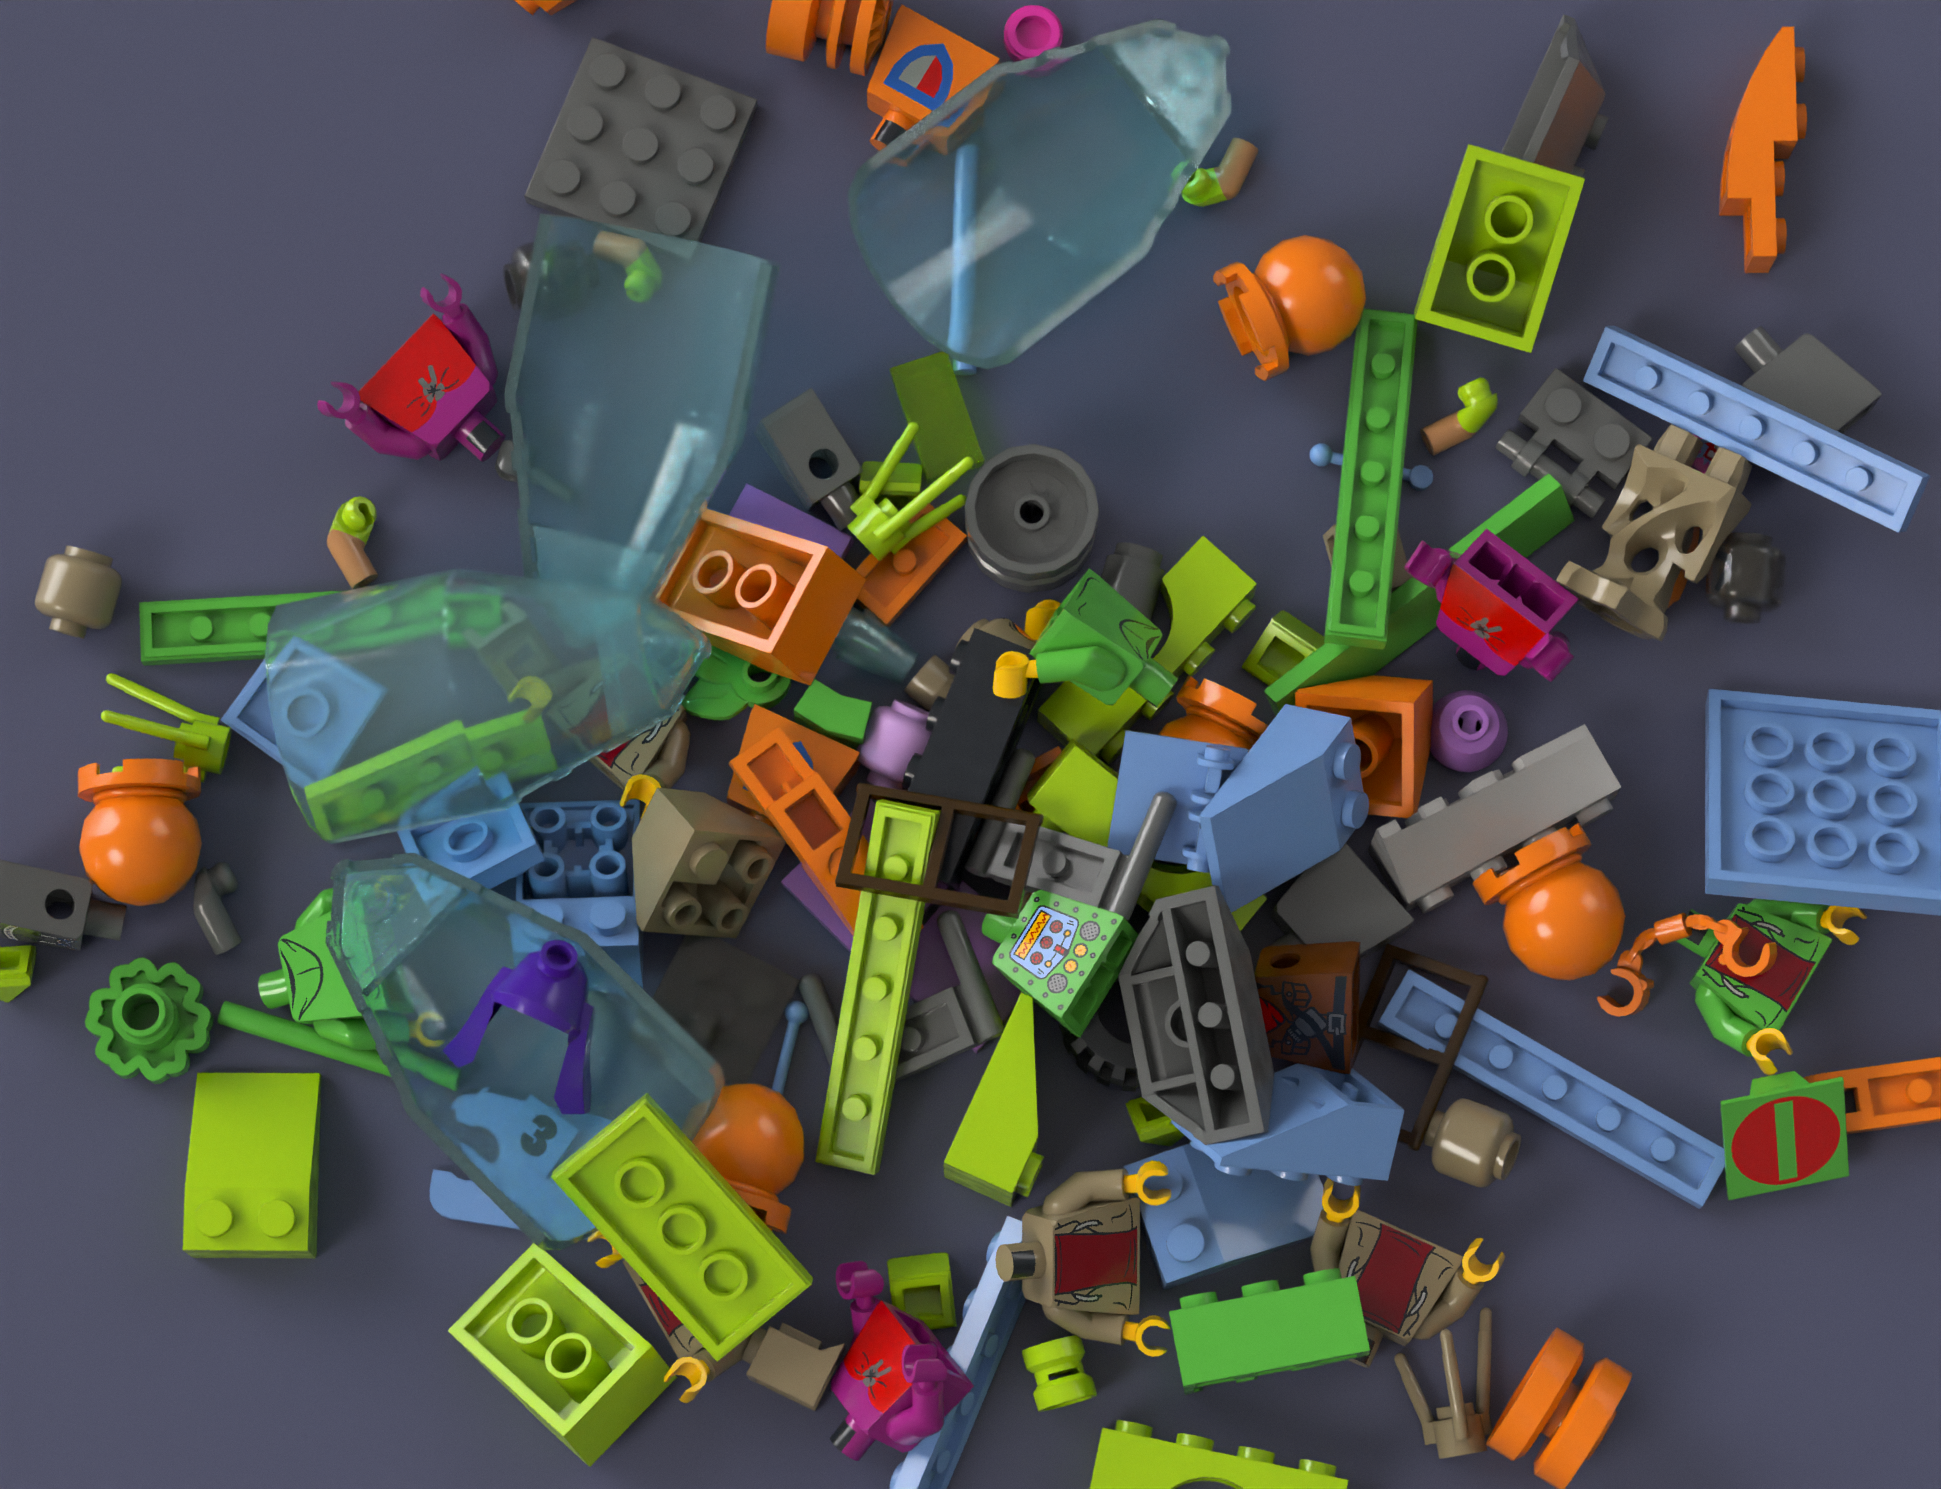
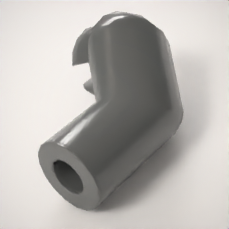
[193,862,242,955]

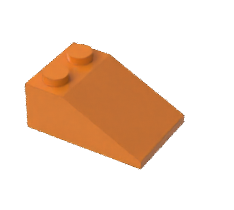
[643,506,867,686]

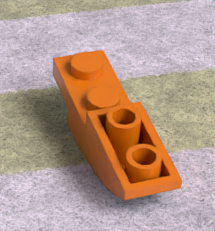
[1719,26,1807,273]
[729,726,924,936]

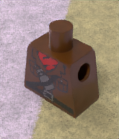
[1254,941,1361,1074]

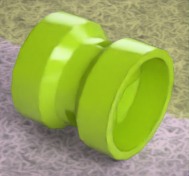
[1021,1335,1097,1412]

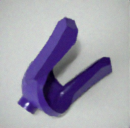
[442,940,595,1114]

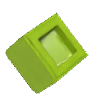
[859,461,922,508]
[1242,610,1325,686]
[887,1252,957,1330]

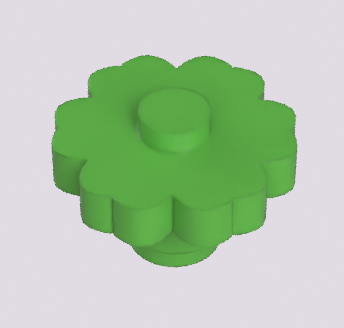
[85,958,214,1084]

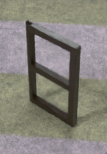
[835,783,1044,919]
[1352,943,1489,1151]

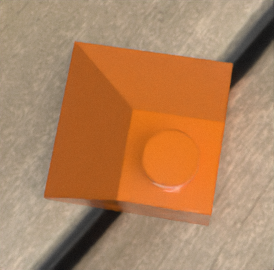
[1295,675,1433,818]

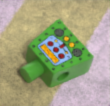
[982,890,1139,1037]

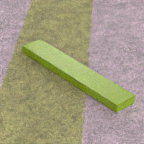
[815,799,941,1175]

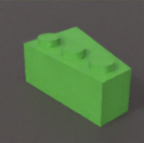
[1169,1268,1370,1395]

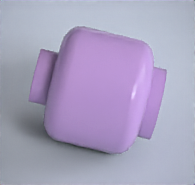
[856,699,932,790]

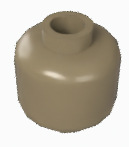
[35,546,122,639]
[1424,1098,1521,1188]

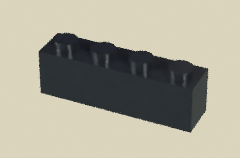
[902,628,1042,890]

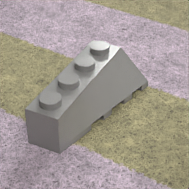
[1368,724,1622,914]

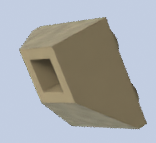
[632,788,786,938]

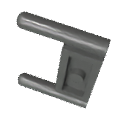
[964,748,1177,922]
[798,910,1005,1083]

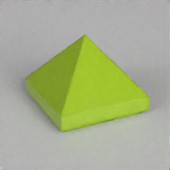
[0,945,37,1003]
[1125,1097,1185,1147]

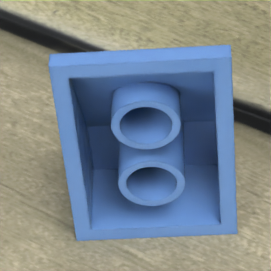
[1199,704,1369,913]
[1123,1143,1324,1291]

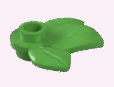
[678,635,791,720]

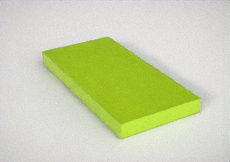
[551,1093,813,1362]

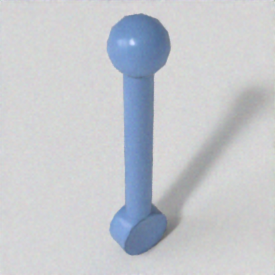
[1310,443,1433,491]
[772,1001,809,1095]

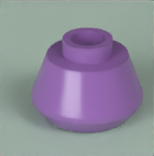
[1430,690,1508,772]

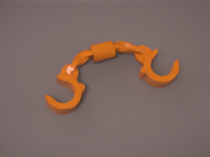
[1597,913,1777,1017]

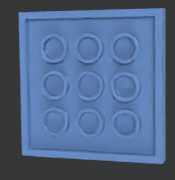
[1705,689,1941,916]

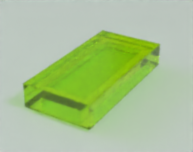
[889,350,984,484]

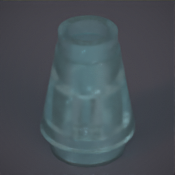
[830,606,919,684]

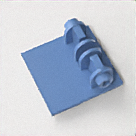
[1107,730,1249,873]

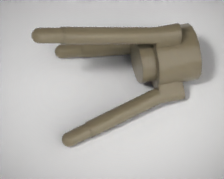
[1394,1307,1492,1459]

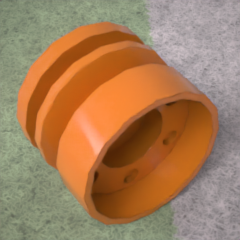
[765,0,894,76]

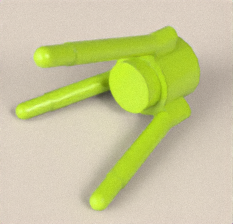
[847,422,974,561]
[101,673,232,783]

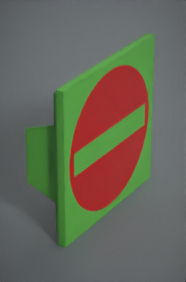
[1720,1071,1849,1200]

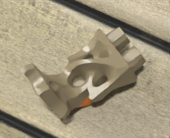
[1556,425,1752,642]

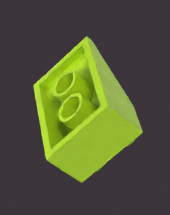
[1414,144,1585,353]
[944,992,1044,1207]
[183,1073,321,1258]
[448,1242,677,1467]

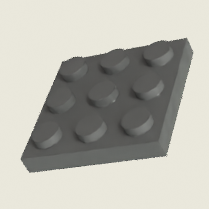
[524,37,758,266]

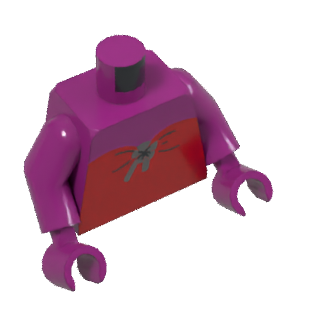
[317,273,506,462]
[1404,528,1579,682]
[830,1261,974,1461]

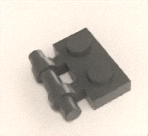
[1495,368,1652,518]

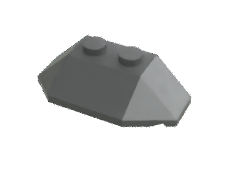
[1501,14,1609,177]
[1118,885,1274,1145]

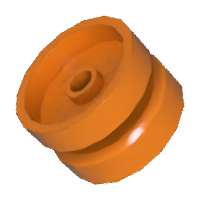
[1486,1327,1633,1489]

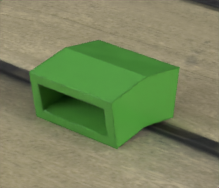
[793,679,872,750]

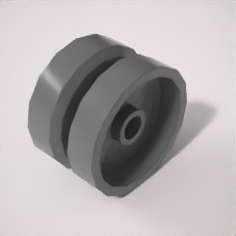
[965,444,1099,593]

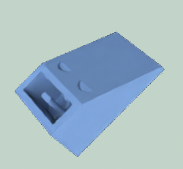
[514,799,643,991]
[1171,1063,1404,1186]

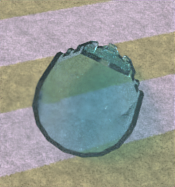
[848,19,1231,369]
[504,213,782,647]
[265,569,712,844]
[325,853,725,1250]

